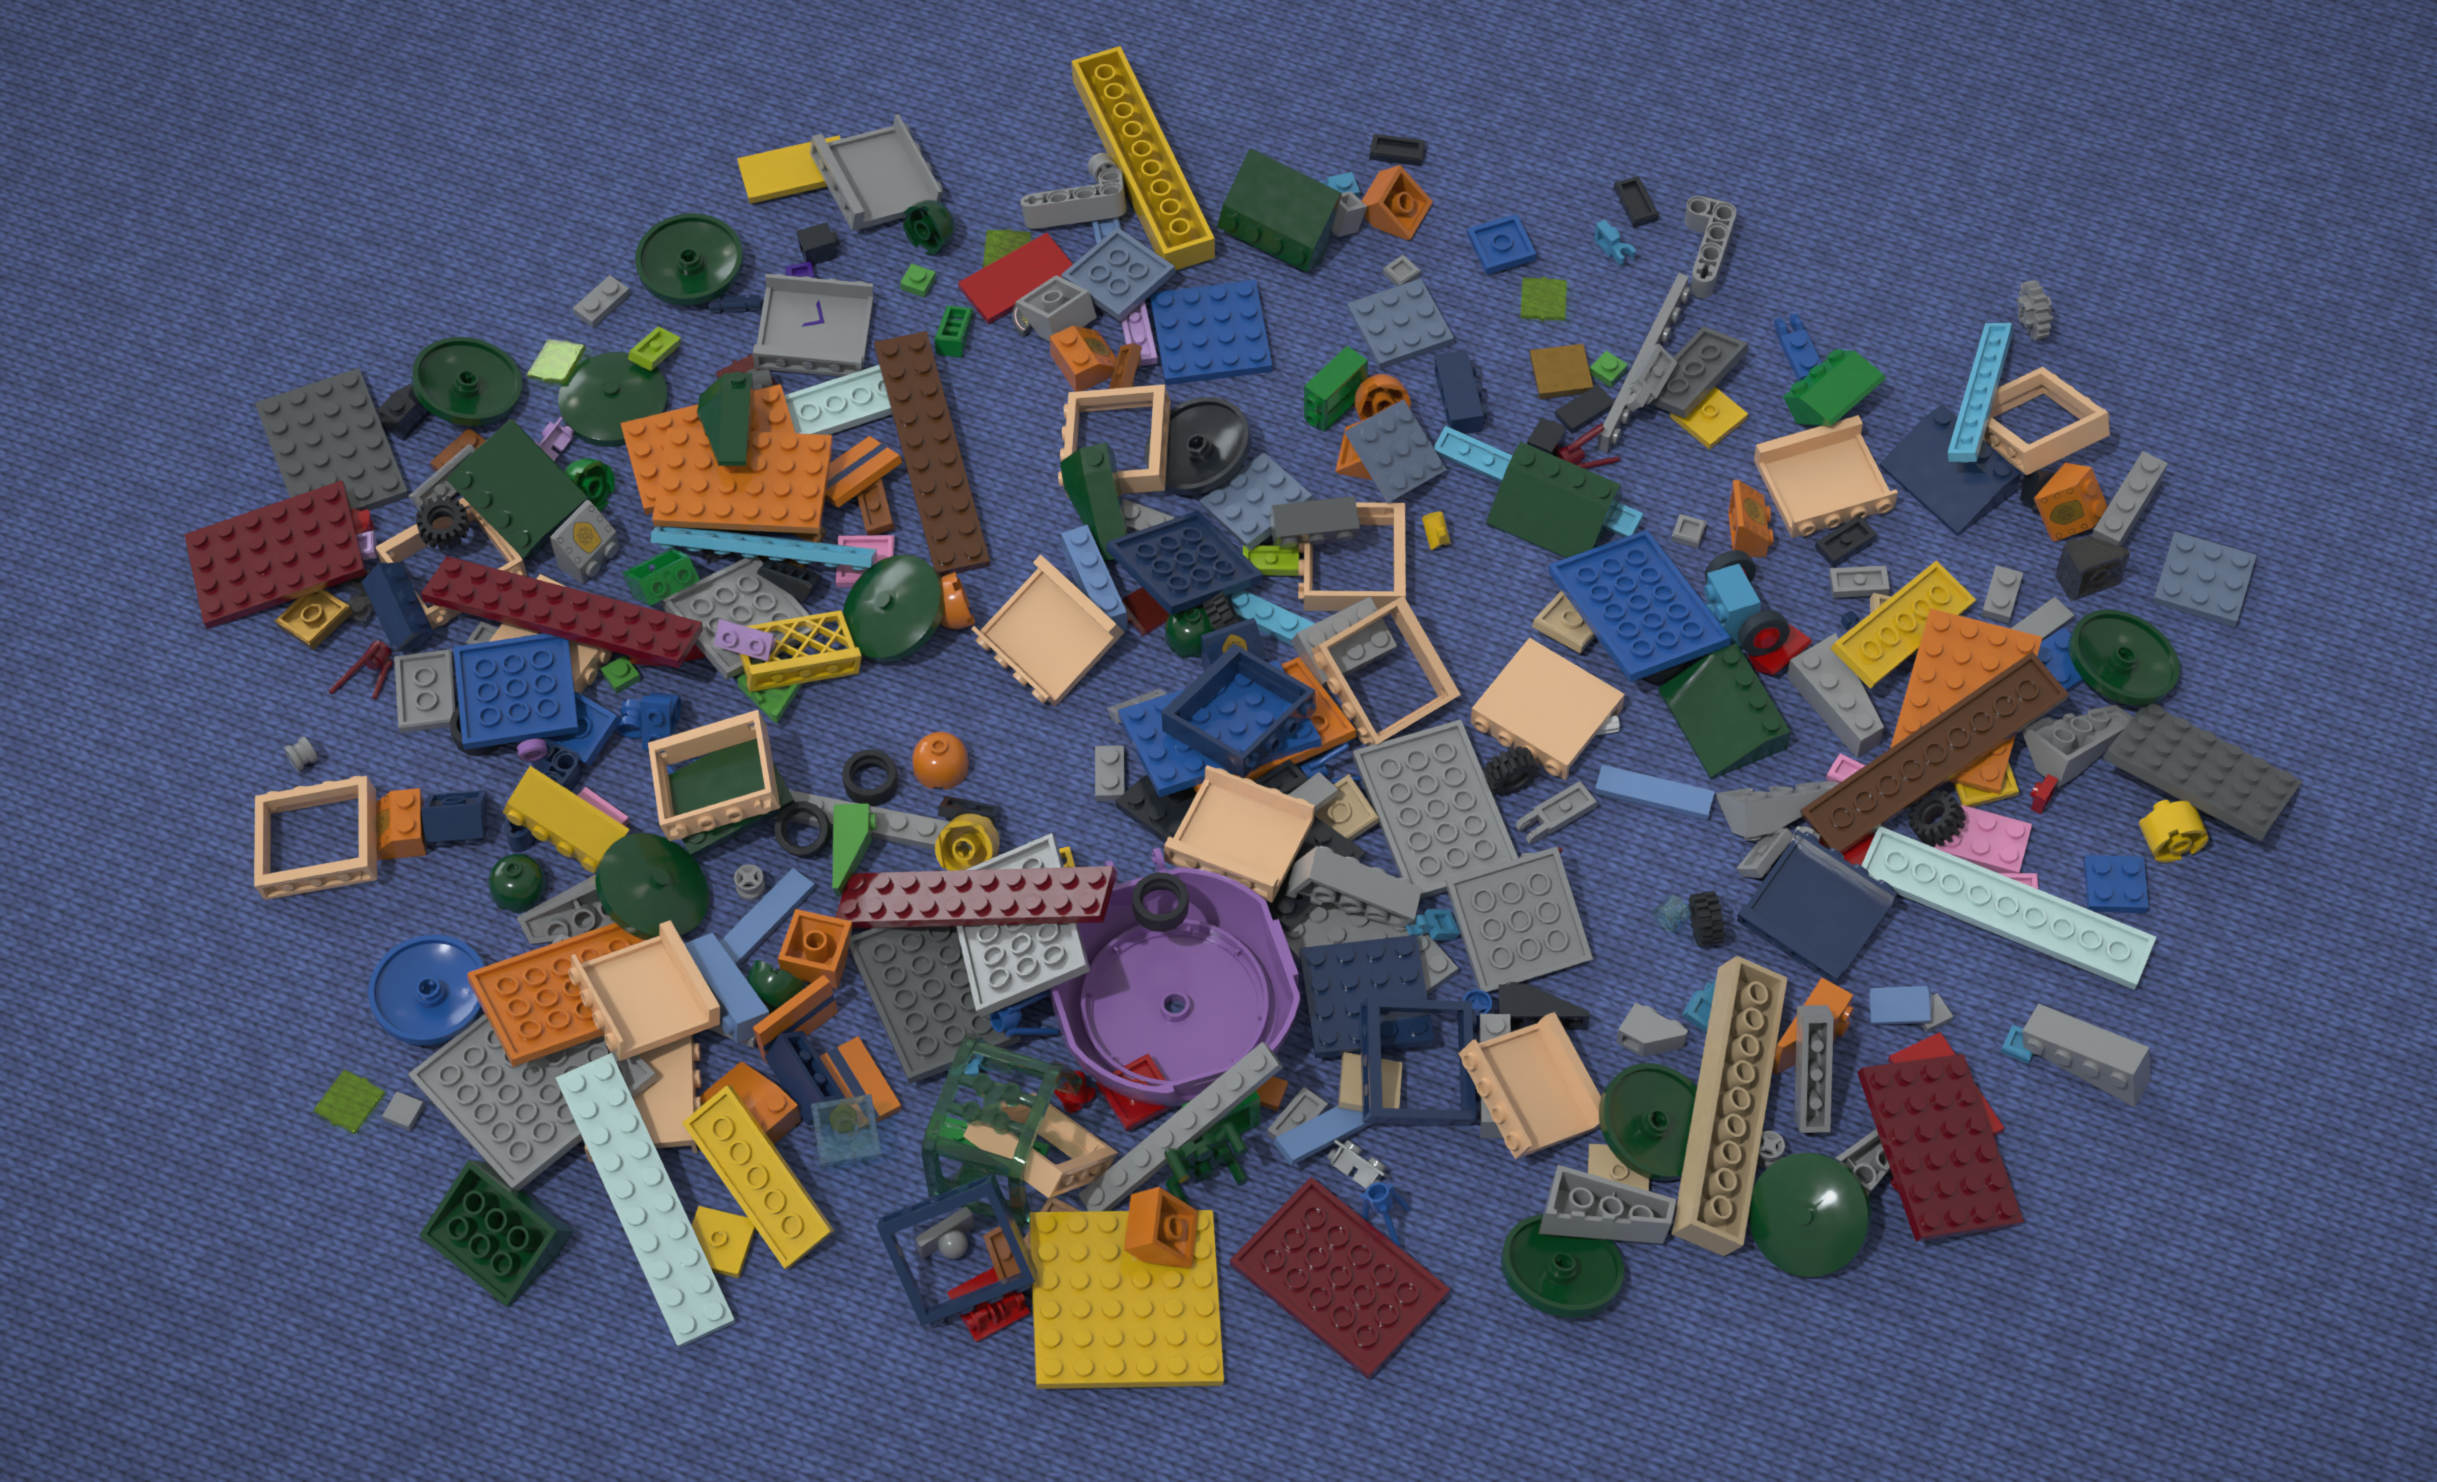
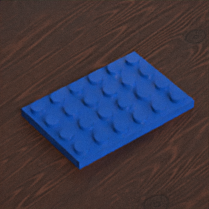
[1548,529,1731,682]
[1118,660,1321,797]

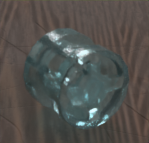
[1653,895,1691,932]

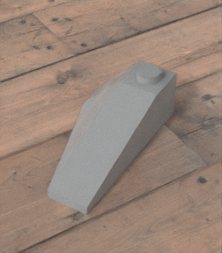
[2023,705,2133,787]
[1717,781,1839,841]
[517,874,615,944]

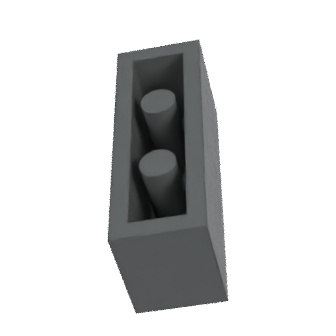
[1269,496,1360,548]

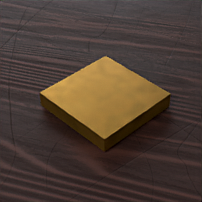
[1529,344,1593,399]
[274,589,353,650]

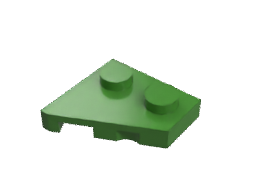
[738,671,802,723]

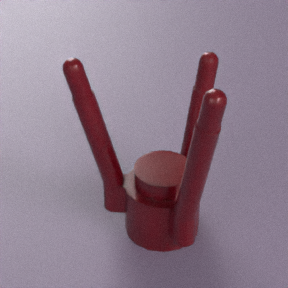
[1556,423,1620,469]
[329,640,393,699]

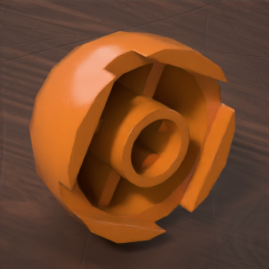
[1354,374,1411,420]
[940,572,976,630]
[912,731,969,790]

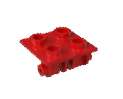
[947,1267,1030,1343]

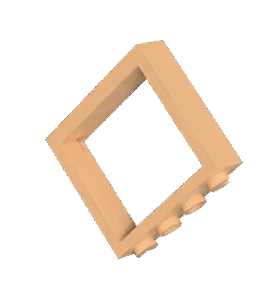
[1983,367,2110,475]
[1058,384,1171,498]
[375,498,527,629]
[1298,502,1406,611]
[1311,596,1461,747]
[648,710,780,841]
[254,776,377,900]
[963,1092,1118,1198]

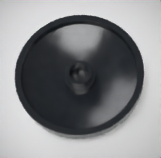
[1145,397,1252,495]

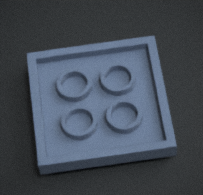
[1061,227,1176,321]
[1347,278,1454,370]
[1344,399,1447,504]
[1199,452,1314,551]
[2152,531,2256,627]

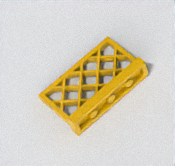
[739,610,861,692]

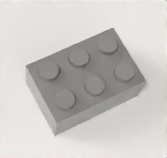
[1291,597,1397,687]

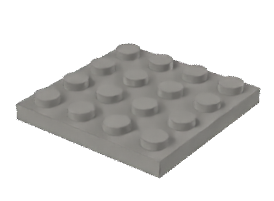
[661,557,819,680]
[1444,847,1593,992]

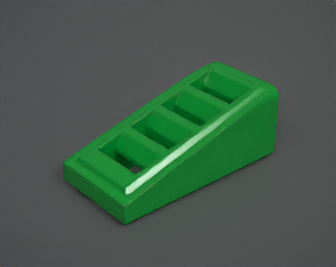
[935,306,973,357]

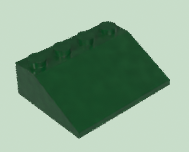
[1217,148,1342,272]
[447,419,589,558]
[1486,441,1623,559]
[1658,643,1791,780]
[668,739,795,859]
[419,1160,573,1307]

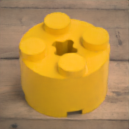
[2139,800,2209,863]
[935,814,1000,871]

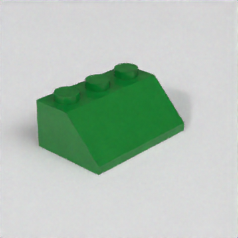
[1783,349,1886,426]

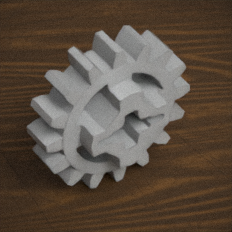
[2016,280,2053,340]

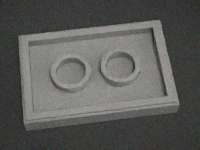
[394,649,456,733]

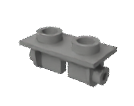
[1327,1139,1391,1189]

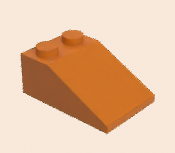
[1772,978,1854,1075]
[700,1061,801,1145]

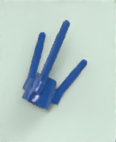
[1299,739,1362,784]
[990,989,1059,1037]
[1361,1182,1411,1250]

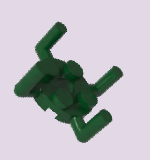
[1164,1122,1248,1206]

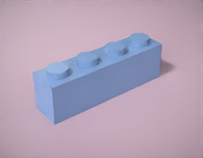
[1061,525,1128,631]
[684,933,769,1044]

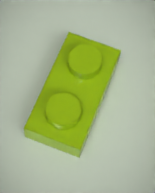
[628,326,681,371]
[1243,546,1299,576]

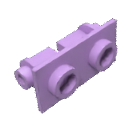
[535,417,574,461]
[714,619,776,661]

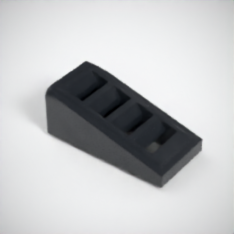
[757,559,822,602]

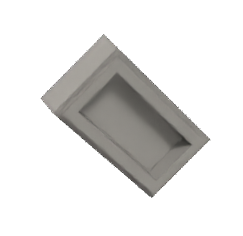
[915,1207,974,1259]

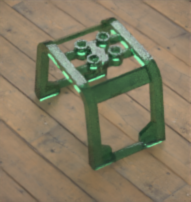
[921,1033,1082,1228]

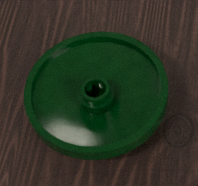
[635,213,743,305]
[411,337,522,426]
[558,352,669,447]
[843,555,945,662]
[2068,610,2180,706]
[595,833,709,940]
[1599,1063,1697,1181]
[1748,1152,1871,1277]
[1501,1214,1624,1318]

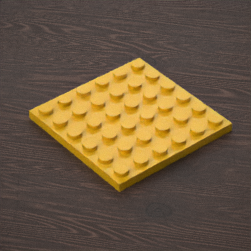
[1029,1210,1224,1389]

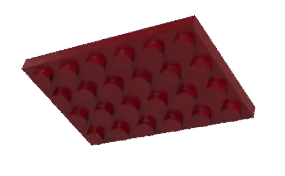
[184,480,367,629]
[1857,1054,2024,1242]
[1229,1177,1450,1380]

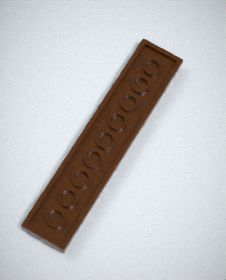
[874,331,990,577]
[1800,651,2069,853]

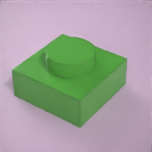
[900,263,936,298]
[1589,351,1628,388]
[601,655,641,694]

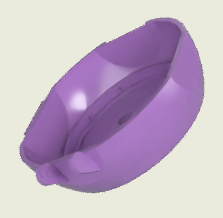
[1049,847,1300,1106]

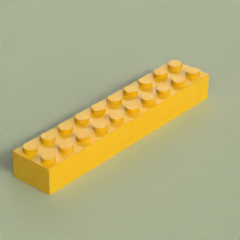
[1072,46,1215,271]

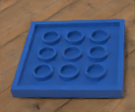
[1150,280,1272,385]
[453,633,579,750]

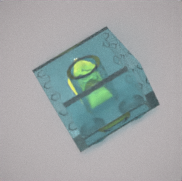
[811,1094,881,1168]

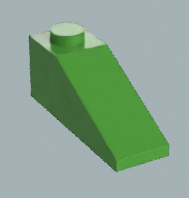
[832,804,877,897]

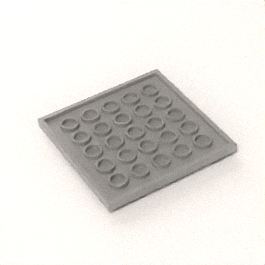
[408,1014,658,1190]

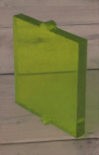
[983,229,1031,268]
[1520,276,1567,322]
[527,339,586,384]
[313,1069,385,1135]

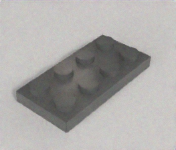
[1650,326,1749,418]

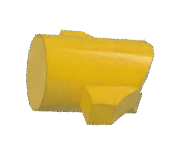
[1422,512,1451,550]

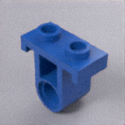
[641,692,681,752]

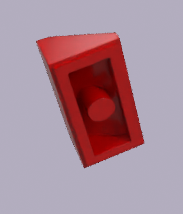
[1748,624,1812,675]

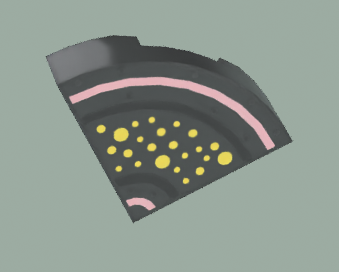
[1012,304,1033,338]

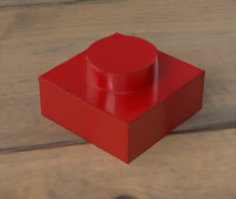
[2030,774,2058,815]

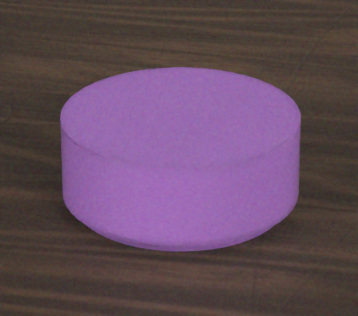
[517,739,548,762]

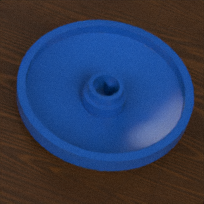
[368,935,485,1045]

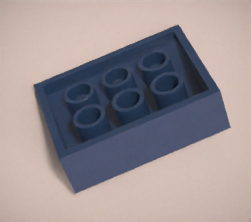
[1879,404,2021,536]

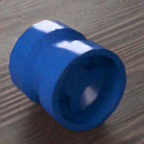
[616,699,642,739]
[1463,989,1492,1030]

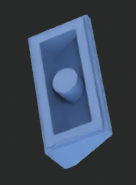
[1870,986,1933,1025]

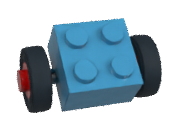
[1704,550,1790,656]

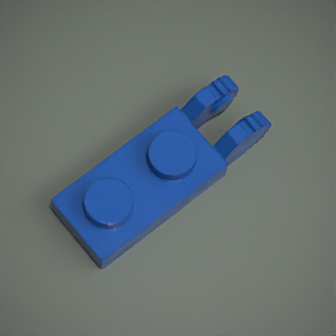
[1774,313,1822,381]

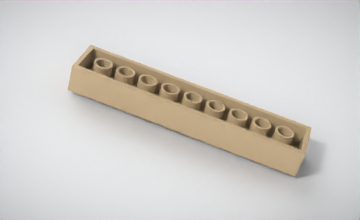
[1672,956,1787,1256]

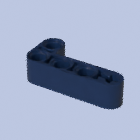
[504,738,582,852]

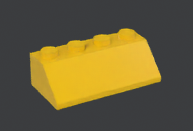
[503,766,629,873]

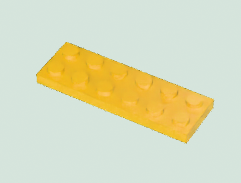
[1830,560,1976,689]
[682,1085,835,1269]

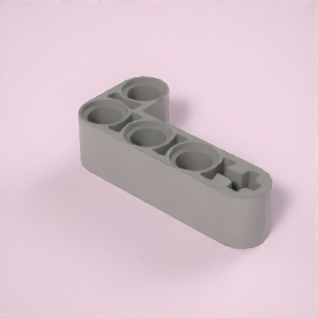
[1020,168,1127,229]
[1684,196,1736,298]

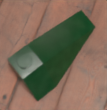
[697,372,755,466]
[1060,442,1128,562]

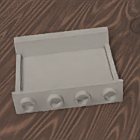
[810,114,943,231]
[753,274,874,377]

